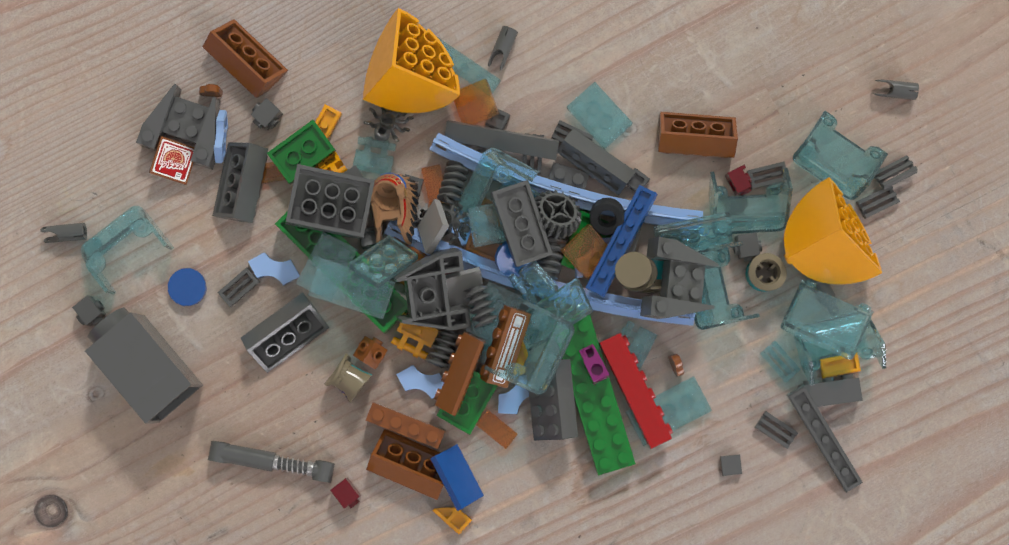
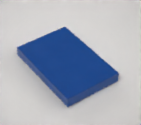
[430,444,484,511]

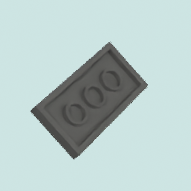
[490,180,553,267]

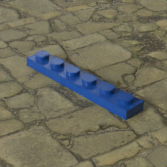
[585,185,658,297]

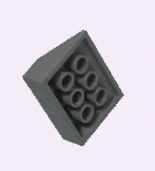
[285,164,375,239]

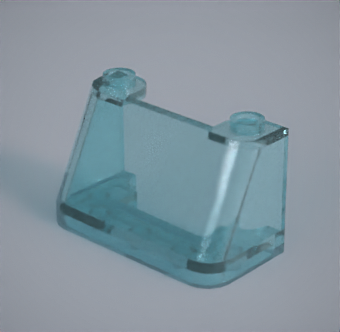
[793,111,888,200]
[780,279,874,360]

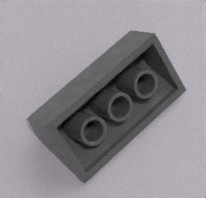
[212,142,268,223]
[241,292,329,373]

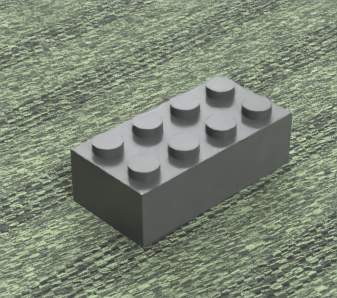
[526,359,578,441]

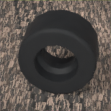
[590,198,624,235]

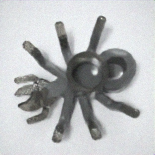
[363,107,414,142]
[441,194,473,245]

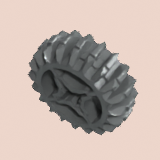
[535,190,582,239]

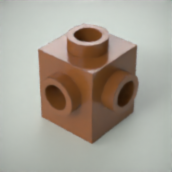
[353,336,388,370]

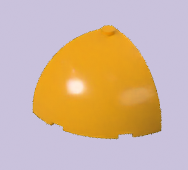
[363,8,460,113]
[784,177,882,284]

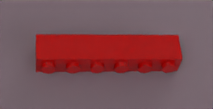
[599,333,673,449]

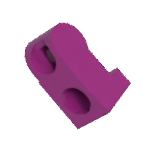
[579,344,610,385]

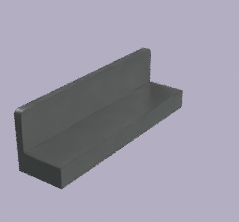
[558,129,635,195]

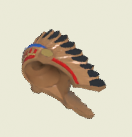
[370,173,420,249]

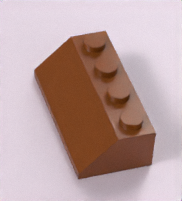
[202,19,288,98]
[658,112,738,158]
[434,332,487,416]
[366,429,444,500]

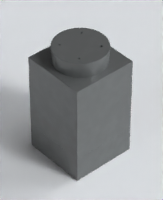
[85,307,203,424]

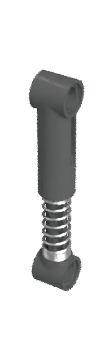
[208,441,335,483]

